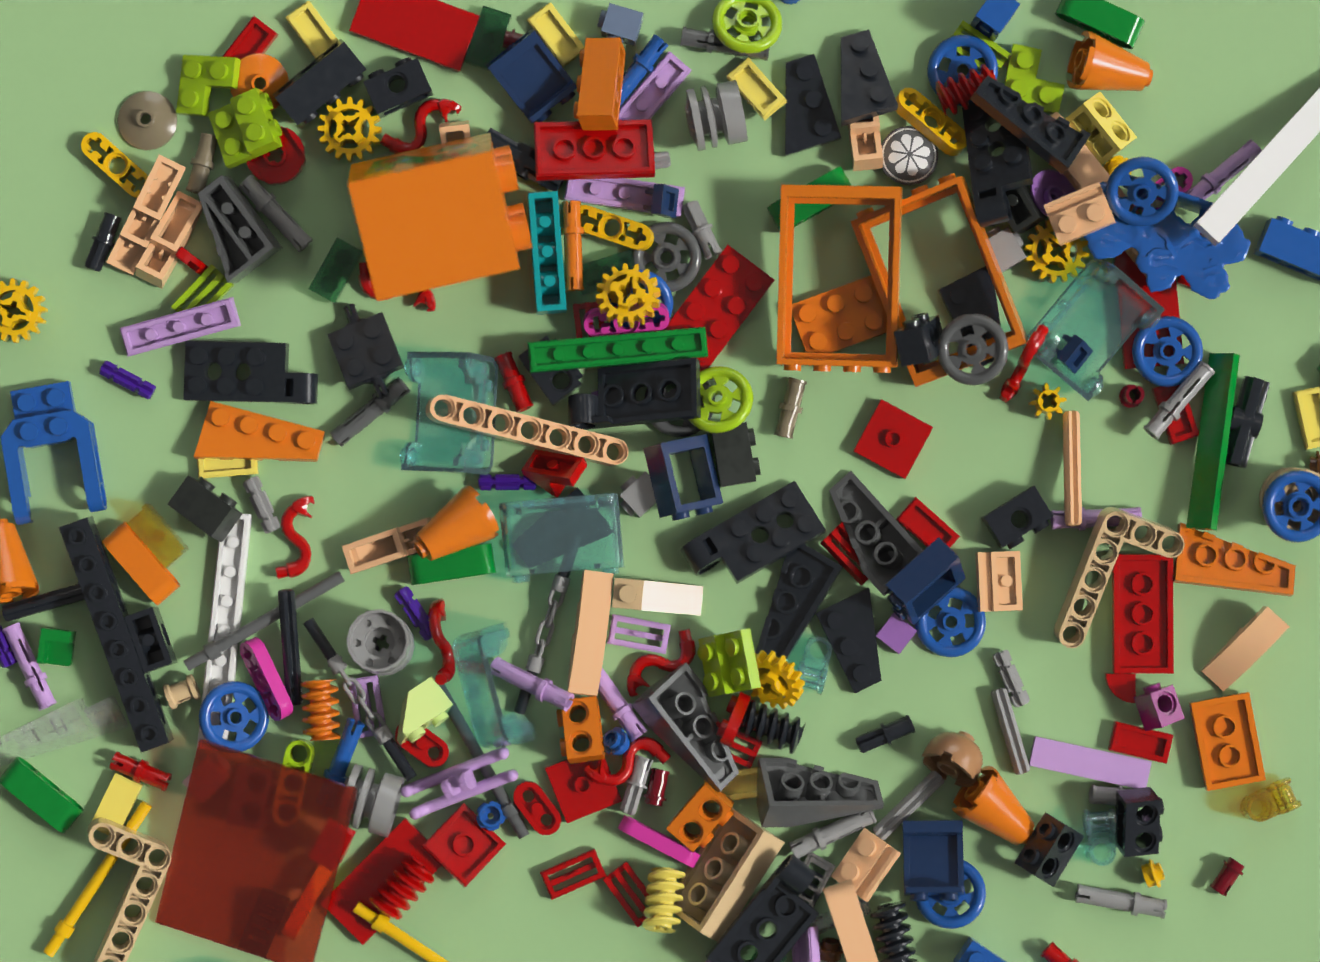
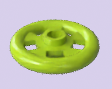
[712,0,782,54]
[688,366,753,433]

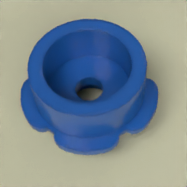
[603,727,630,755]
[476,801,505,831]

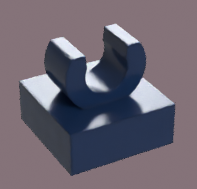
[643,184,679,218]
[1052,334,1093,374]

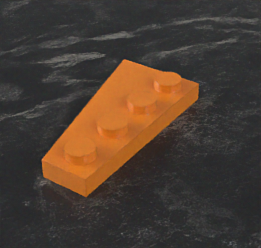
[194,401,325,462]
[1173,522,1296,597]

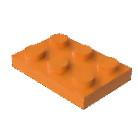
[792,275,887,353]
[1189,692,1266,791]

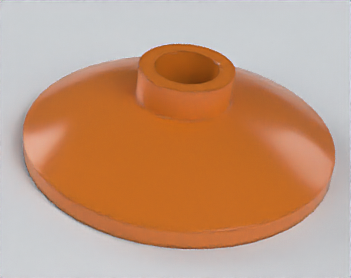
[230,54,289,110]

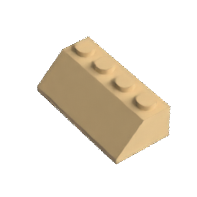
[674,808,785,942]

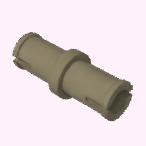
[186,133,218,194]
[774,377,807,439]

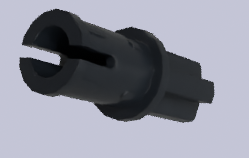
[85,212,122,272]
[855,715,915,753]

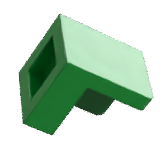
[37,627,76,666]

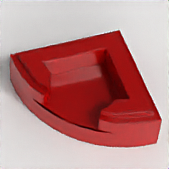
[175,247,208,275]
[1105,673,1136,703]

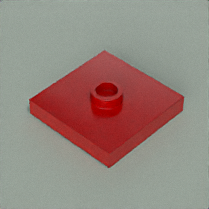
[853,399,933,479]
[545,759,622,823]
[421,803,506,888]

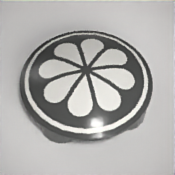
[882,126,938,185]

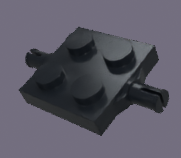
[327,304,405,399]

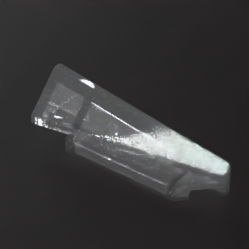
[0,696,128,767]

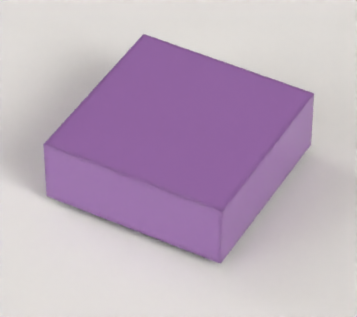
[876,613,917,654]

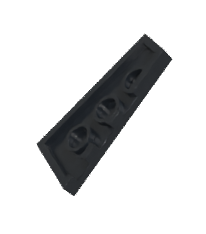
[970,75,1091,174]
[755,544,843,661]

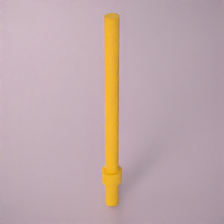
[43,800,152,957]
[352,902,449,962]

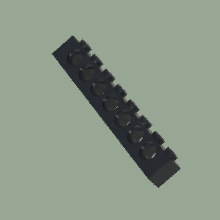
[59,516,174,753]

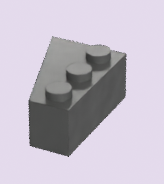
[198,175,282,283]

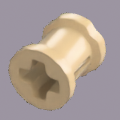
[163,674,201,710]

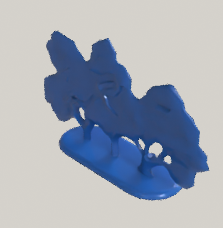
[1083,175,1251,299]

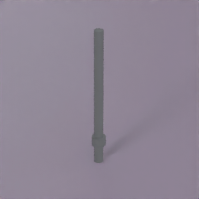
[184,571,345,671]
[438,684,530,839]

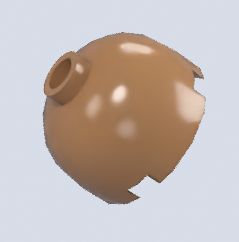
[922,731,983,787]

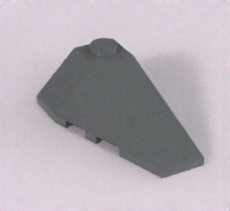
[829,471,923,596]
[631,662,739,792]
[756,758,884,828]

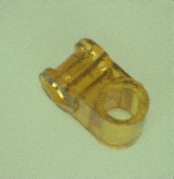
[1240,777,1302,822]

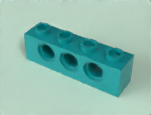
[528,191,567,315]

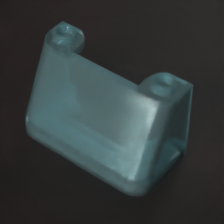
[1022,258,1165,401]
[400,352,498,475]
[499,493,625,583]
[452,622,537,749]

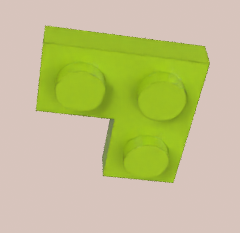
[1004,43,1065,114]
[176,55,241,117]

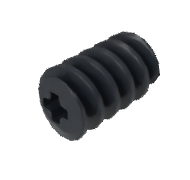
[739,699,806,754]
[870,901,918,962]

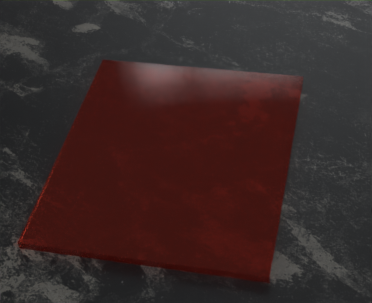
[155,739,358,962]

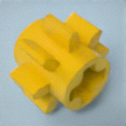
[1028,383,1067,420]

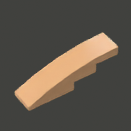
[106,154,186,276]
[567,570,614,697]

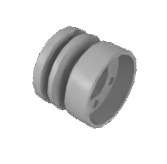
[685,80,748,151]
[347,609,415,676]
[338,764,405,837]

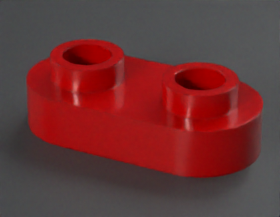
[716,692,751,747]
[395,725,449,768]
[513,781,561,835]

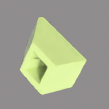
[397,676,453,745]

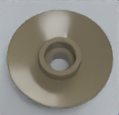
[118,91,177,150]

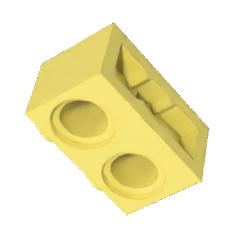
[1065,91,1137,165]

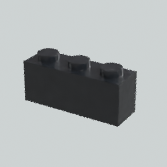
[272,38,366,125]

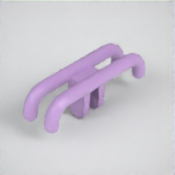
[400,747,519,820]

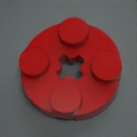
[246,126,306,185]

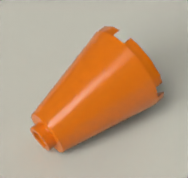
[1067,31,1153,91]
[413,485,499,561]
[0,519,40,604]
[952,765,1035,845]

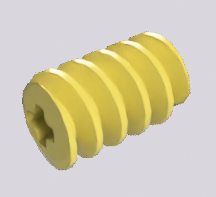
[642,867,686,933]

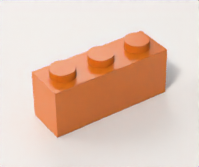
[573,37,626,130]

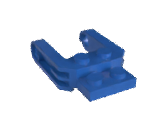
[0,381,107,525]

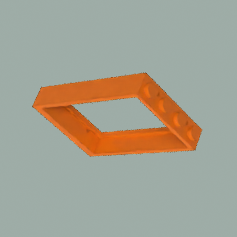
[850,173,1028,387]
[777,184,902,373]

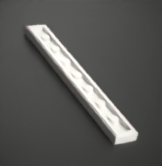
[1193,87,1320,246]
[197,514,252,750]

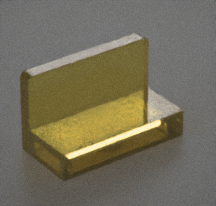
[127,503,190,568]

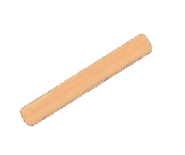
[1063,410,1082,527]

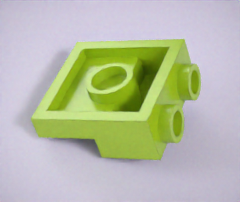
[208,87,283,169]
[697,628,761,697]

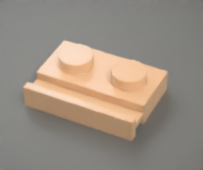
[1043,182,1116,246]
[975,551,1023,612]
[831,828,901,902]

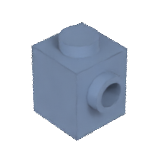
[597,3,644,46]

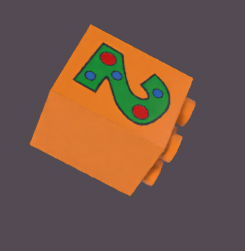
[348,133,533,301]

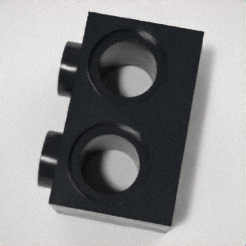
[518,336,583,406]
[1115,787,1164,857]
[1014,812,1084,887]

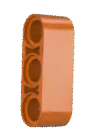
[102,521,181,605]

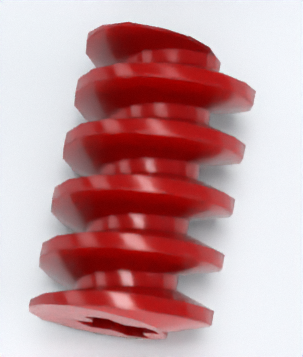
[936,64,996,117]
[369,853,435,920]

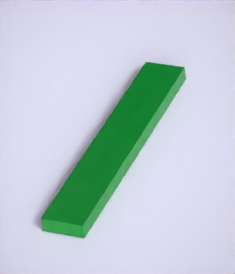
[527,327,708,373]
[1186,353,1240,531]

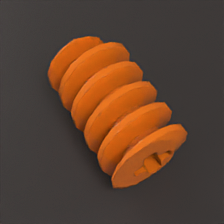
[300,679,341,741]

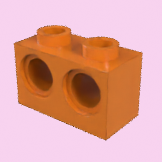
[557,696,605,764]
[666,781,734,852]

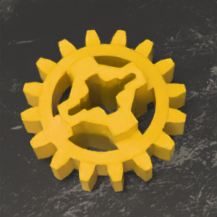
[317,97,382,162]
[1024,220,1089,284]
[596,263,661,328]
[0,278,48,343]
[751,650,805,709]

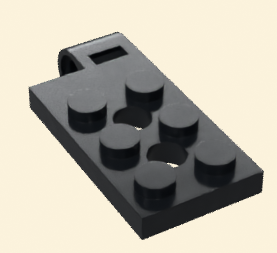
[962,92,1033,228]
[183,341,318,404]
[568,357,701,430]
[680,481,826,584]
[706,854,819,962]

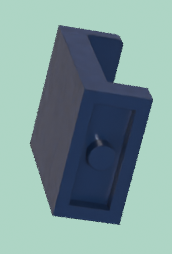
[486,28,577,124]
[903,820,964,901]

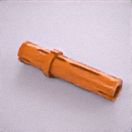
[561,200,584,291]

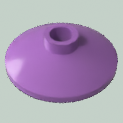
[1030,170,1076,217]

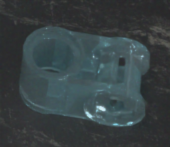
[796,635,832,695]
[1082,808,1116,866]

